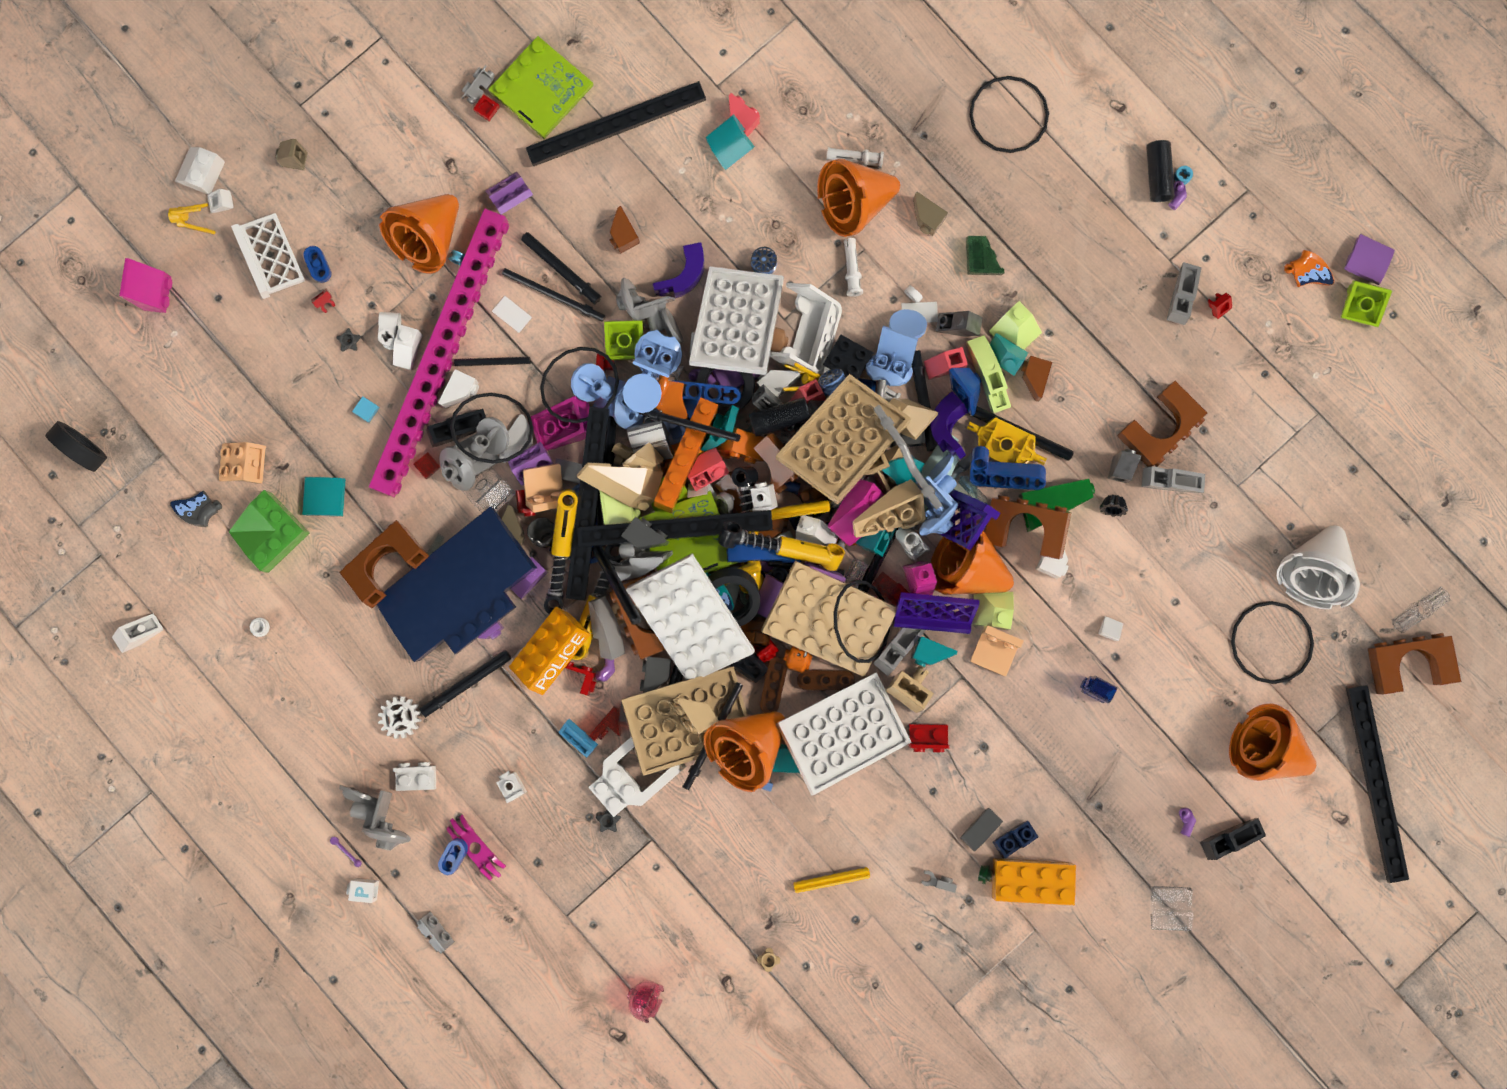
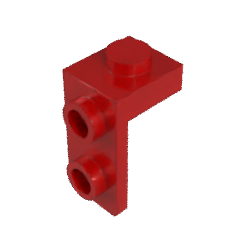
[565,661,597,696]

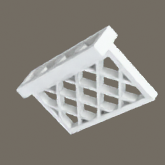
[231,213,305,299]

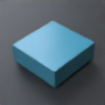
[352,396,380,423]

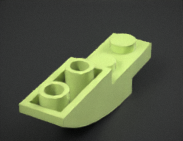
[966,335,1011,413]

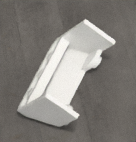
[770,283,842,374]

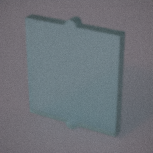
[958,475,988,504]

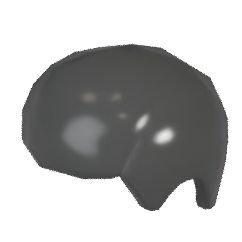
[527,517,555,548]

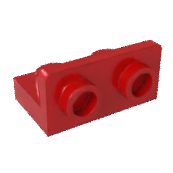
[909,724,949,753]

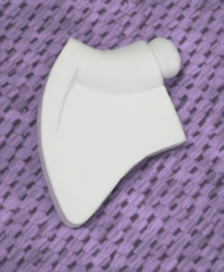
[499,414,533,463]

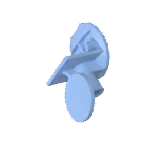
[866,309,927,386]
[623,330,682,413]
[571,363,644,429]
[915,454,958,536]

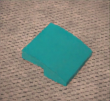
[706,114,755,170]
[701,405,739,451]
[302,477,346,517]

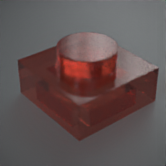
[413,452,441,479]

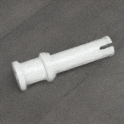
[827,147,884,169]
[844,238,863,297]

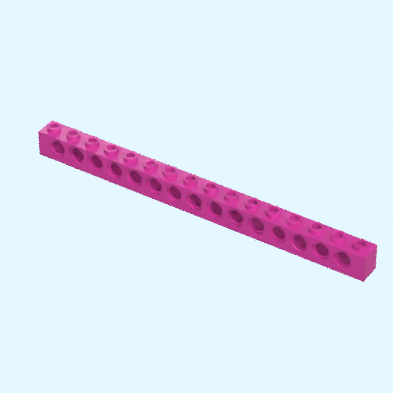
[369,208,509,498]

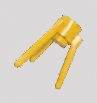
[168,203,216,234]
[783,363,821,391]

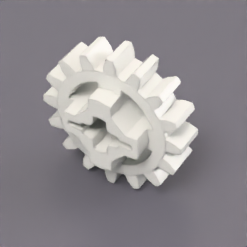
[378,697,422,739]

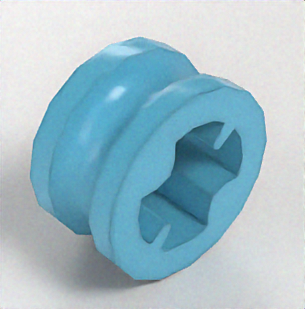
[1174,166,1193,185]
[448,250,465,266]

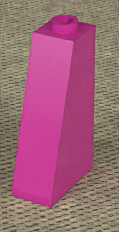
[902,561,937,595]

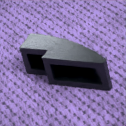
[426,409,486,448]
[1200,818,1266,860]

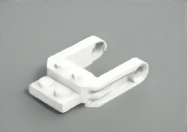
[589,737,687,817]

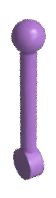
[330,837,362,867]

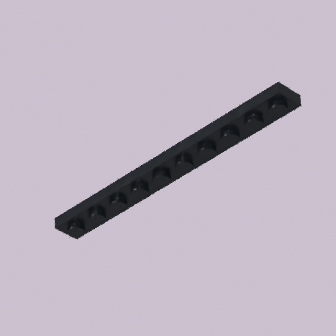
[525,81,706,167]
[566,406,610,601]
[577,510,773,548]
[1346,685,1410,883]

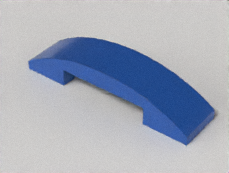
[726,543,801,563]

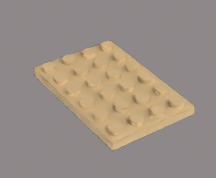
[776,374,911,505]
[761,561,897,677]
[621,667,748,776]

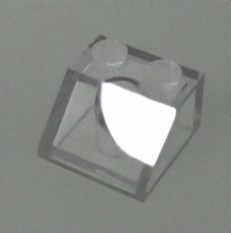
[462,467,516,513]

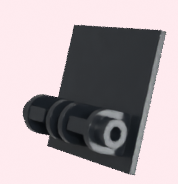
[823,335,874,380]

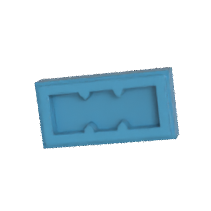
[558,719,598,758]

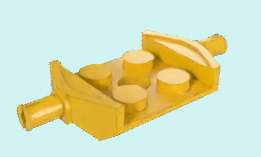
[966,416,1047,465]

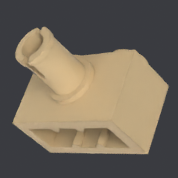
[886,666,933,713]

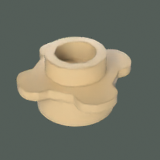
[757,948,781,972]

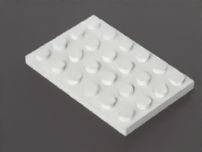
[689,266,784,375]
[626,554,755,680]
[776,672,911,795]

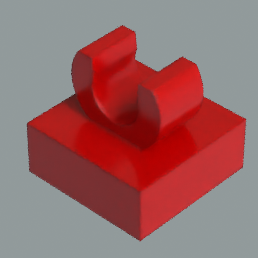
[311,288,335,313]
[1208,293,1232,319]
[596,353,615,373]

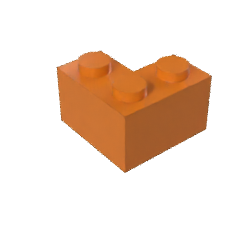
[716,428,764,464]

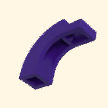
[653,242,705,298]
[931,391,968,460]

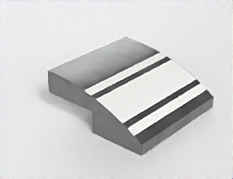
[627,420,675,461]

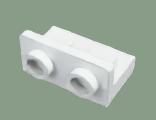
[393,762,436,791]

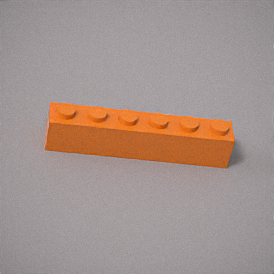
[654,397,718,514]

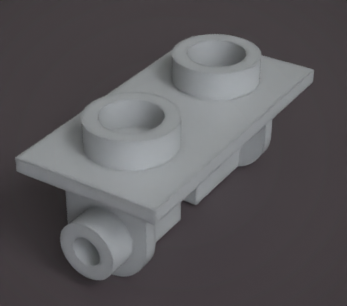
[461,65,495,105]
[416,911,454,954]

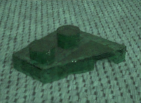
[966,236,1005,275]

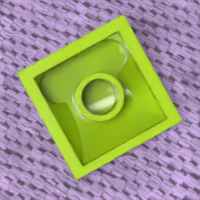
[1341,280,1393,327]
[604,320,643,360]

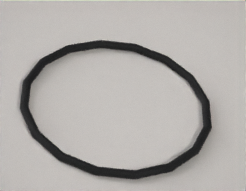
[969,76,1049,153]
[540,347,619,423]
[450,392,534,464]
[833,580,890,663]
[1231,601,1314,684]

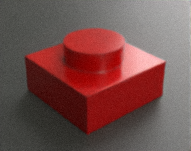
[473,94,500,122]

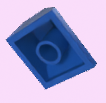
[949,368,981,416]

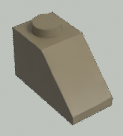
[275,138,308,170]
[913,192,948,236]
[502,505,525,547]

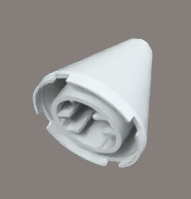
[1276,525,1360,609]

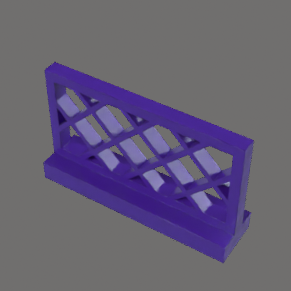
[937,489,1000,551]
[893,592,979,634]

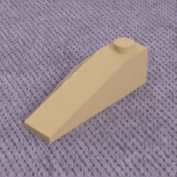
[577,463,663,511]
[852,480,925,538]

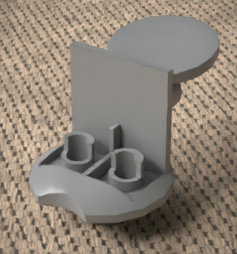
[616,278,683,343]
[439,417,509,491]
[339,785,411,850]

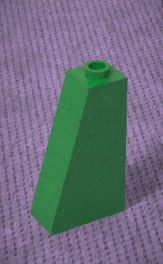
[1018,479,1095,532]

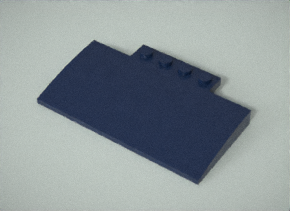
[377,506,537,662]

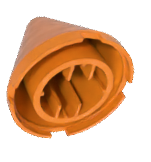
[817,159,900,237]
[379,194,459,274]
[930,522,1014,595]
[1229,703,1317,781]
[704,711,785,792]

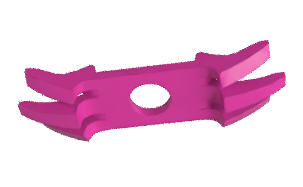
[446,815,506,880]

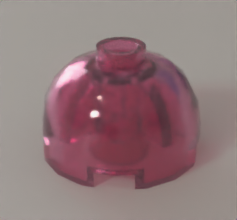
[627,981,664,1023]

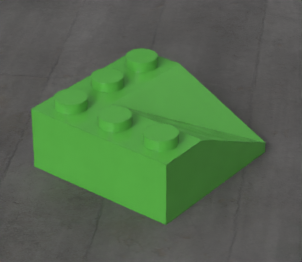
[229,490,310,573]

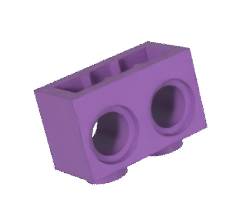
[508,442,553,486]

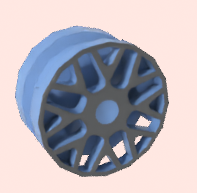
[751,247,777,274]
[818,368,845,396]

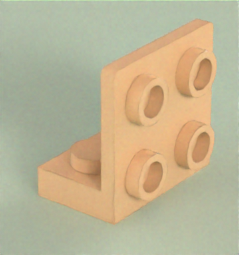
[219,442,266,484]
[523,463,570,513]
[970,625,1024,676]

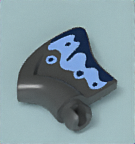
[170,491,223,527]

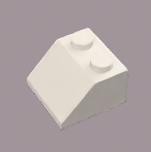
[175,147,225,195]

